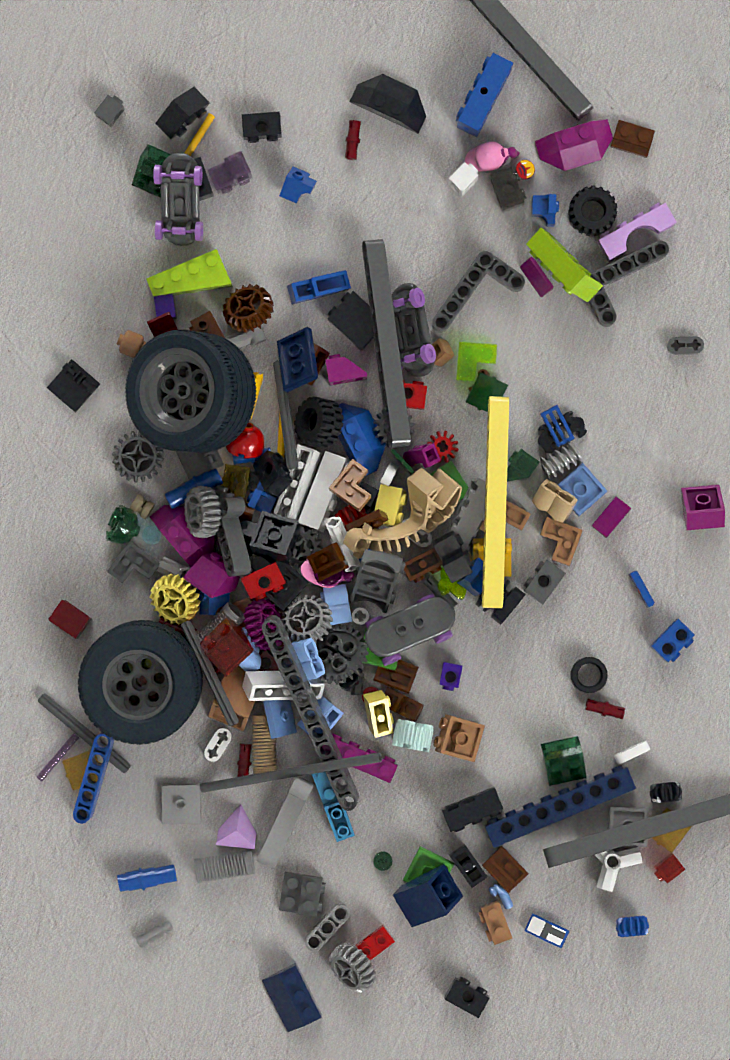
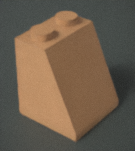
[208,664,256,731]

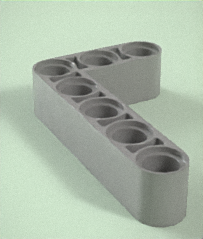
[257,776,314,869]

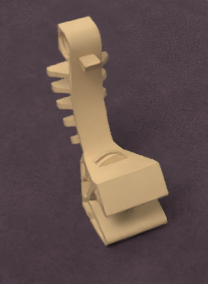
[343,468,462,559]

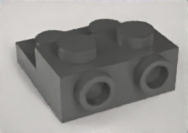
[279,872,326,917]

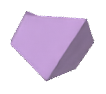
[216,804,257,849]

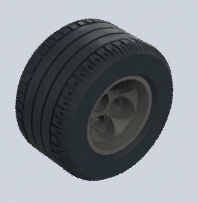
[125,330,256,453]
[78,620,203,745]

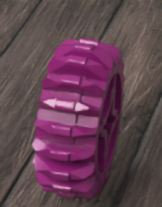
[243,598,282,651]

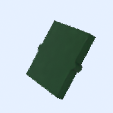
[465,372,508,412]
[390,449,415,476]

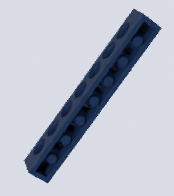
[484,765,636,848]

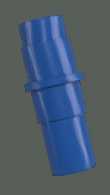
[164,468,223,509]
[117,864,177,892]

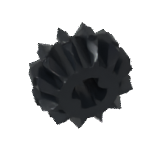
[649,782,682,803]

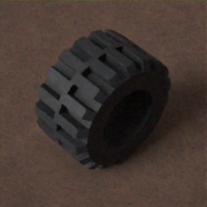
[568,185,618,236]
[294,396,344,448]

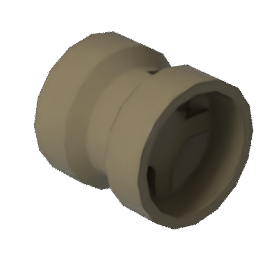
[129,494,155,520]

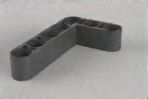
[589,240,669,327]
[432,251,525,333]

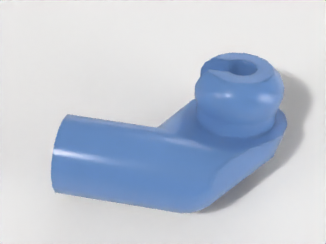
[488,884,513,909]

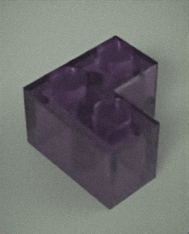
[207,151,252,194]

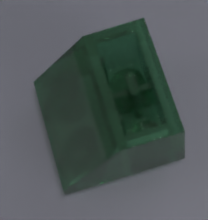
[132,144,172,198]
[507,449,540,483]
[541,736,587,786]

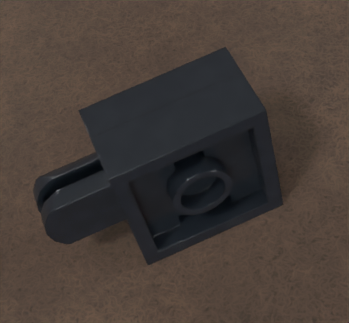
[240,511,301,564]
[251,556,309,611]

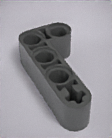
[216,496,251,577]

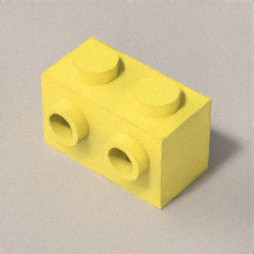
[374,484,408,527]
[363,690,394,738]

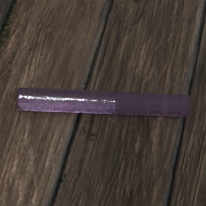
[37,733,79,782]

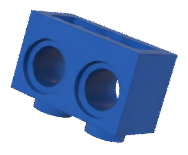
[650,619,695,662]

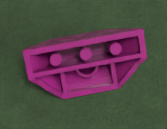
[535,119,613,171]
[149,505,215,567]

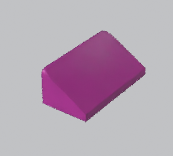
[520,256,554,297]
[592,497,631,538]

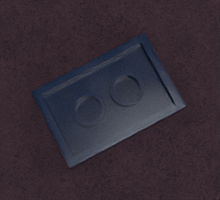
[277,326,318,393]

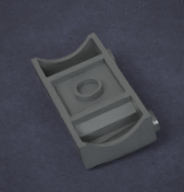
[350,549,406,613]

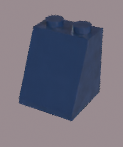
[393,864,463,927]

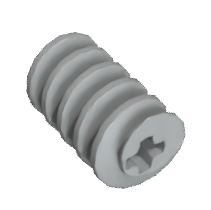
[540,442,584,480]

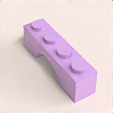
[597,203,677,262]

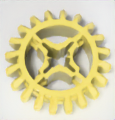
[150,574,201,625]

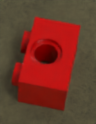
[403,379,427,410]
[241,562,286,601]
[356,924,395,960]

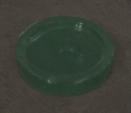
[373,851,393,871]

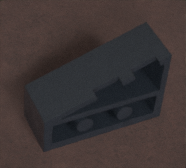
[441,787,503,832]

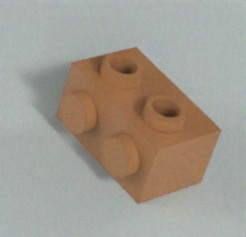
[479,900,512,945]

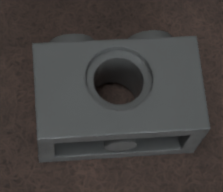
[523,560,566,605]

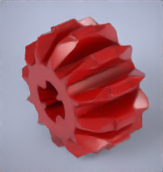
[427,431,459,463]
[335,505,367,532]

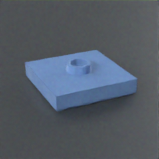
[557,463,608,517]
[263,700,297,739]

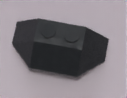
[349,74,426,134]

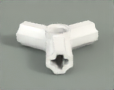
[325,516,360,572]
[595,847,642,892]

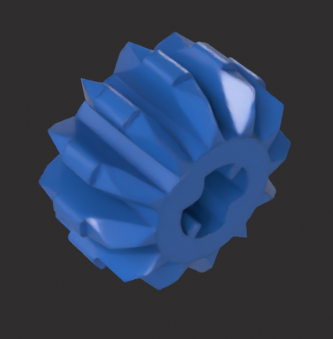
[616,916,649,937]

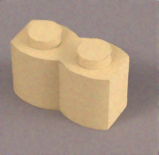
[532,479,578,522]

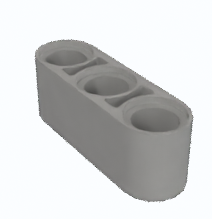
[305,904,349,952]

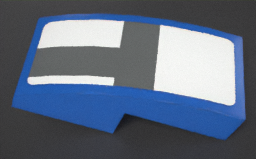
[524,913,570,948]

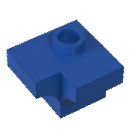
[279,167,317,203]
[531,194,559,227]
[247,481,277,513]
[457,558,483,596]
[196,588,230,615]

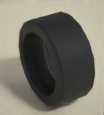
[571,657,608,693]

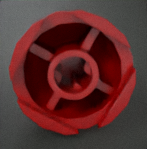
[226,423,264,458]

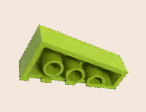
[526,227,603,303]
[146,249,233,297]

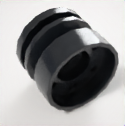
[475,580,526,625]

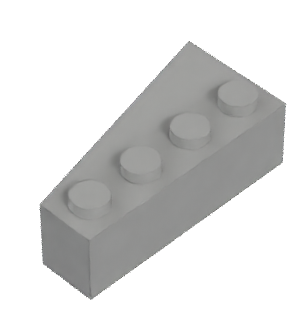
[444,478,486,551]

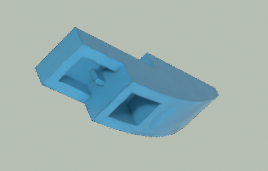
[312,772,355,842]

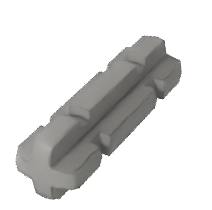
[136,921,173,948]

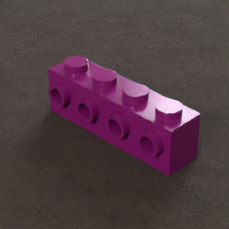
[322,733,398,783]

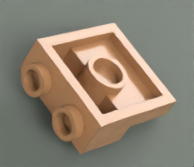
[433,714,485,762]

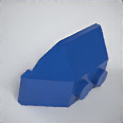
[338,403,386,477]

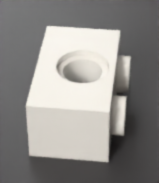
[448,162,479,197]

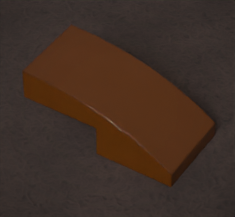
[384,687,424,722]

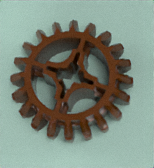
[222,284,274,333]

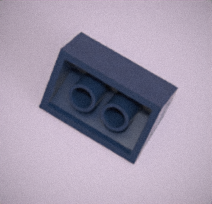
[262,963,322,1032]

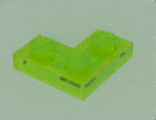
[456,342,497,382]

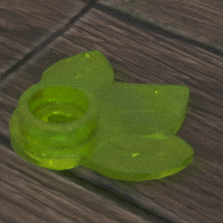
[438,567,466,600]

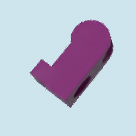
[403,443,441,468]

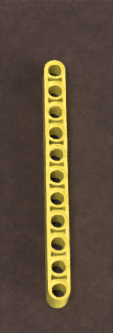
[482,396,509,608]

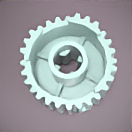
[392,719,434,753]

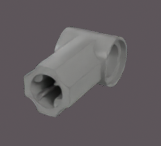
[226,325,267,349]
[157,556,190,582]

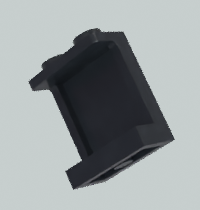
[327,291,374,351]

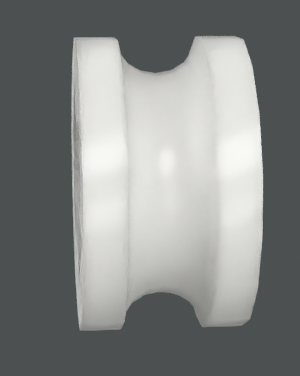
[352,607,369,625]

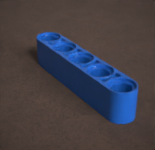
[73,732,114,824]

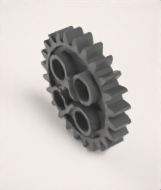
[316,624,369,685]

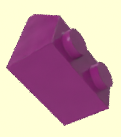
[325,354,367,386]
[681,485,725,531]
[183,552,241,598]

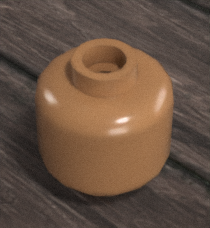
[116,330,146,358]

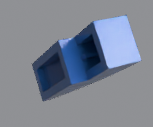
[287,270,351,305]

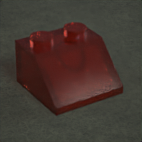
[200,617,254,677]

